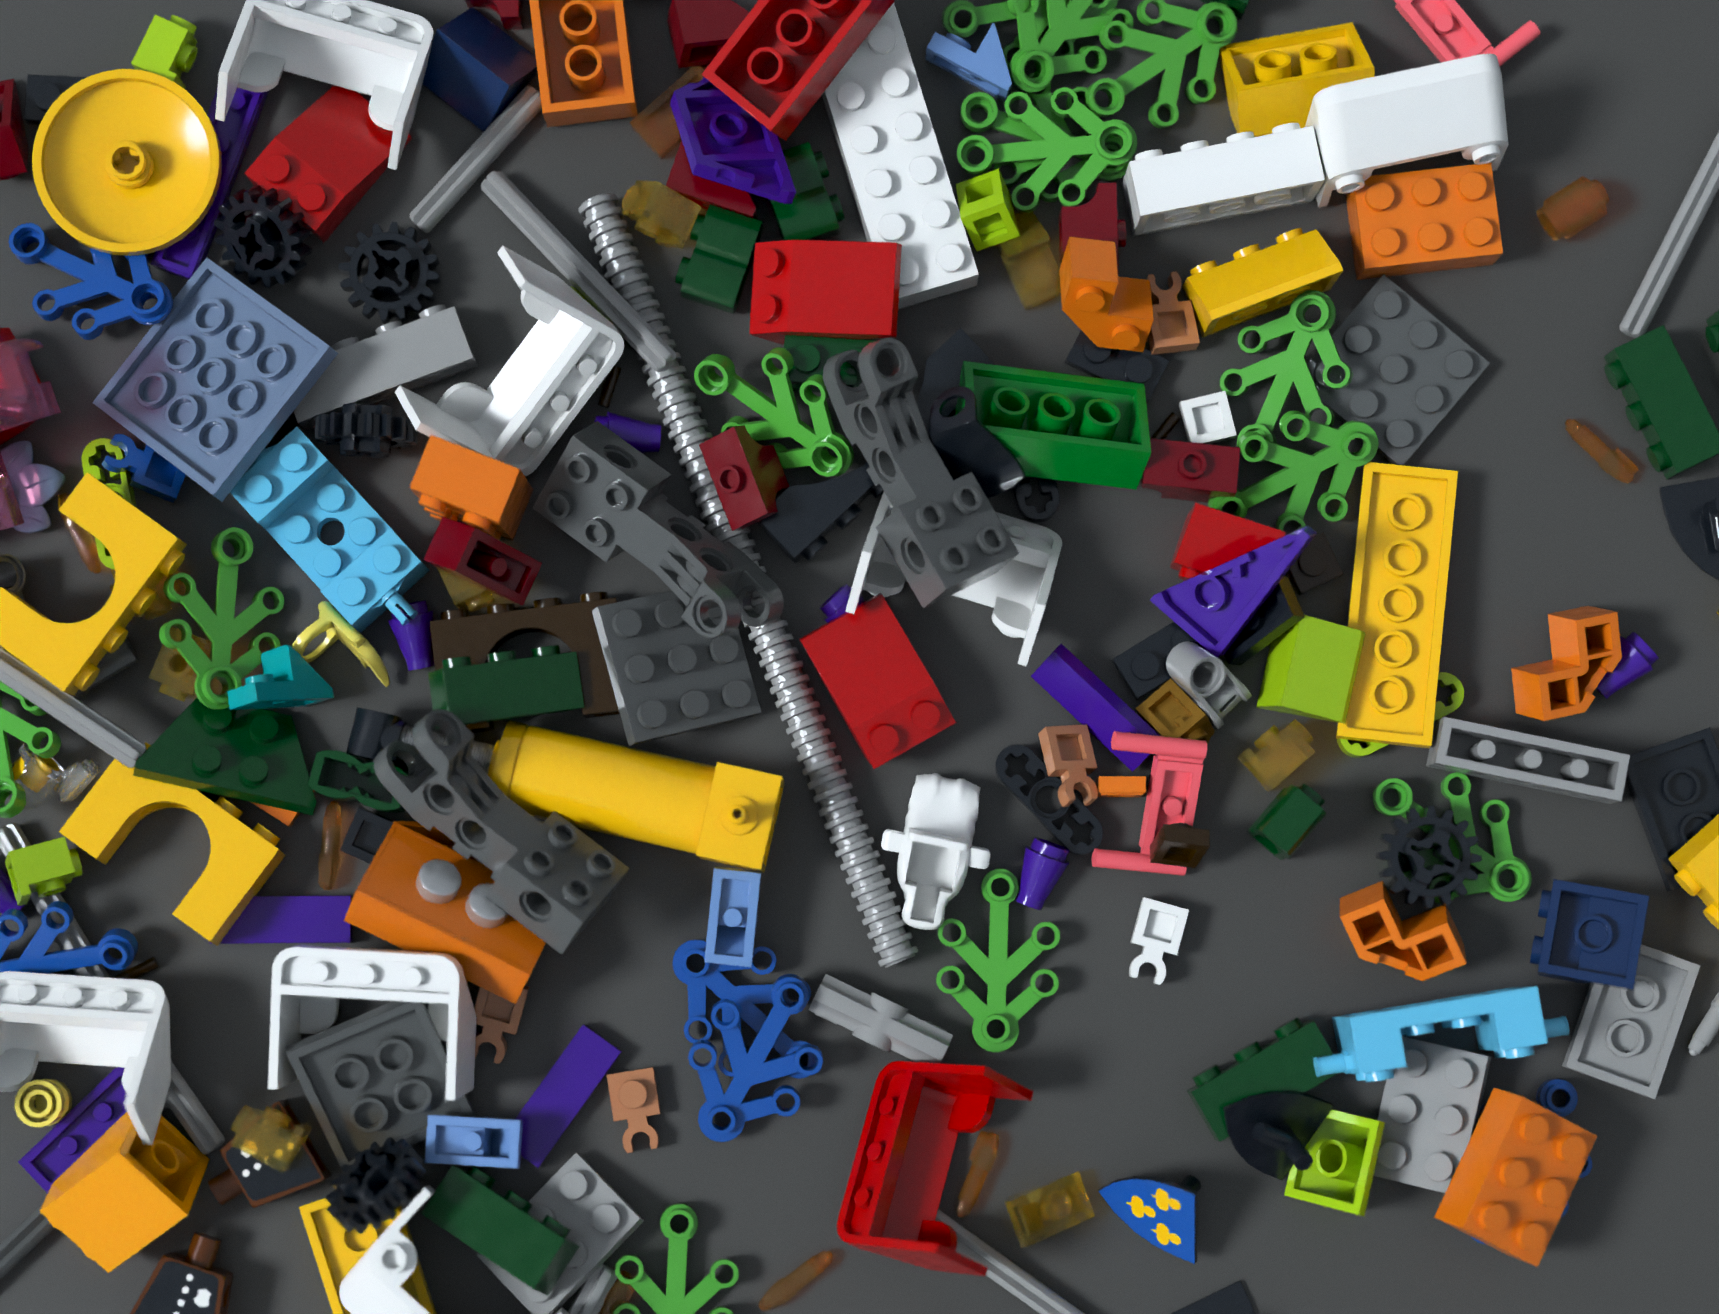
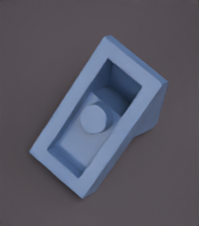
[925,23,1012,102]
[704,867,762,967]
[425,1114,523,1169]

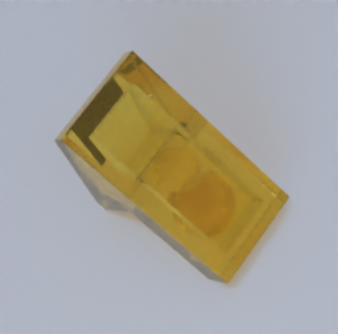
[996,212,1061,311]
[1005,1171,1095,1248]

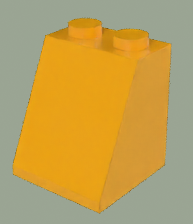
[39,1112,210,1273]

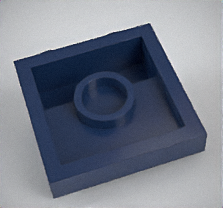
[1530,879,1649,991]

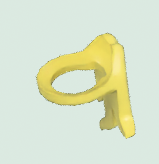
[291,601,390,687]

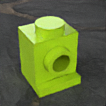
[131,14,198,89]
[956,169,1020,251]
[5,837,83,906]

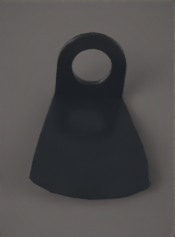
[930,386,1025,498]

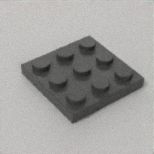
[1307,275,1490,465]
[591,590,762,746]
[286,1001,475,1173]

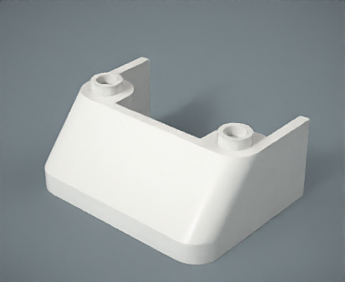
[215,0,433,170]
[1305,54,1509,208]
[395,246,624,476]
[845,492,1062,666]
[268,945,476,1101]
[0,971,171,1145]
[339,1185,569,1314]

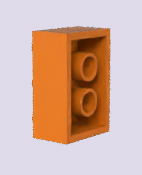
[529,0,638,127]
[1345,163,1503,280]
[409,435,533,541]
[1434,1088,1597,1267]

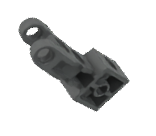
[822,338,1019,609]
[533,421,784,638]
[374,709,630,955]

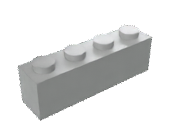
[294,305,478,430]
[1426,717,1630,804]

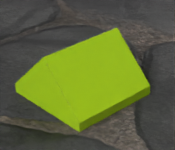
[1256,615,1365,724]
[1284,1109,1385,1216]

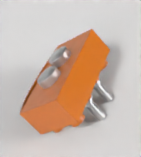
[344,821,546,1004]

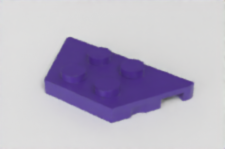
[670,77,796,204]

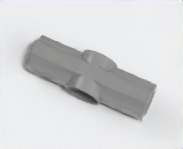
[808,974,953,1063]

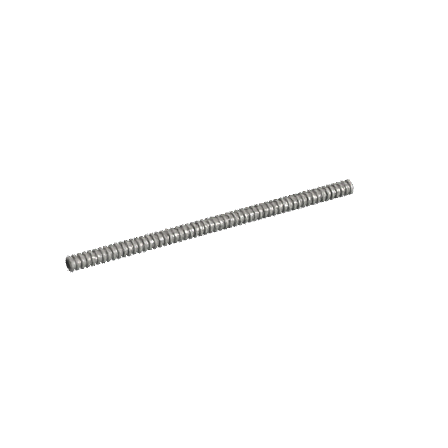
[578,193,918,968]

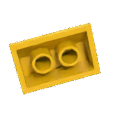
[1219,22,1375,137]
[1182,228,1343,338]

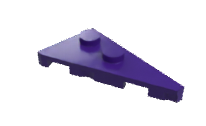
[1150,526,1317,658]

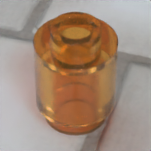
[1537,176,1609,241]

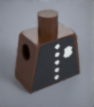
[208,1099,332,1208]
[130,1232,233,1314]

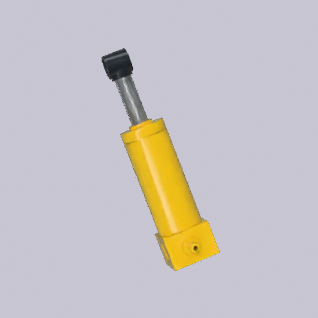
[346,707,785,873]

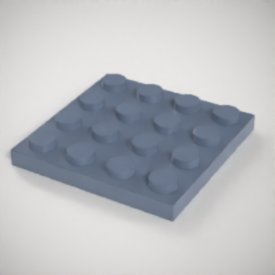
[92,257,338,502]

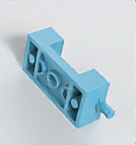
[230,426,430,632]
[1313,986,1569,1082]

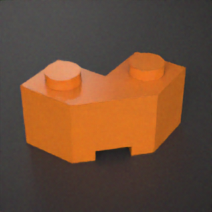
[1059,237,1154,352]
[1511,606,1622,721]
[1339,880,1467,981]

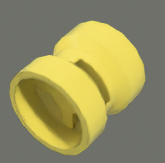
[14,1079,72,1127]

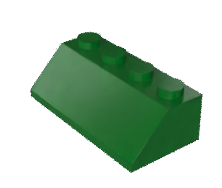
[955,361,1151,490]

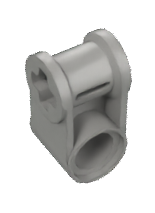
[1166,641,1252,729]

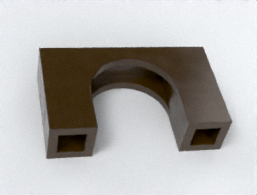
[430,592,620,733]

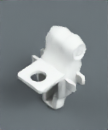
[881,773,990,930]

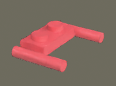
[1394,0,1541,66]
[1092,731,1207,876]

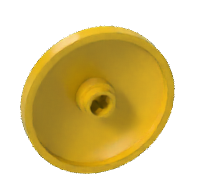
[32,69,222,256]

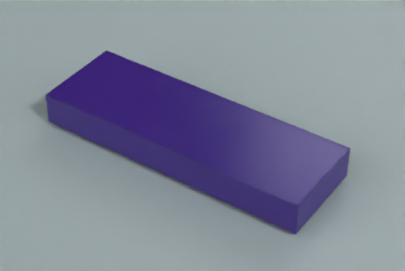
[1031,643,1160,772]
[209,896,353,944]
[515,1024,622,1168]
[18,1067,127,1194]

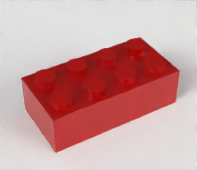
[701,0,895,141]

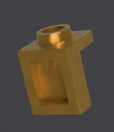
[1135,678,1215,744]

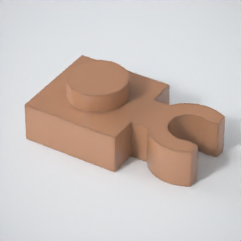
[1146,271,1200,355]
[1038,724,1098,807]
[474,985,530,1064]
[607,1067,661,1153]

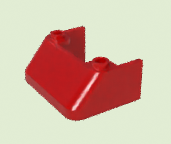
[837,1061,1034,1276]

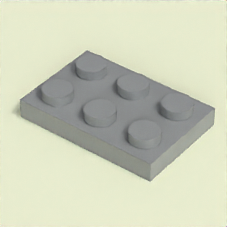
[1562,944,1700,1099]
[1373,1036,1491,1193]
[476,1153,645,1314]

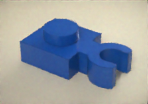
[101,434,186,503]

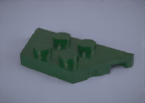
[133,698,316,816]

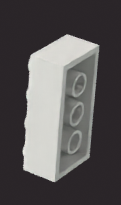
[1122,123,1325,236]

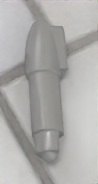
[1687,992,1719,1056]

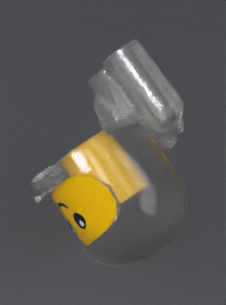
[7,743,101,810]

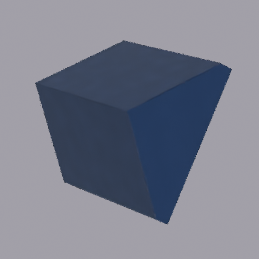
[422,7,538,132]

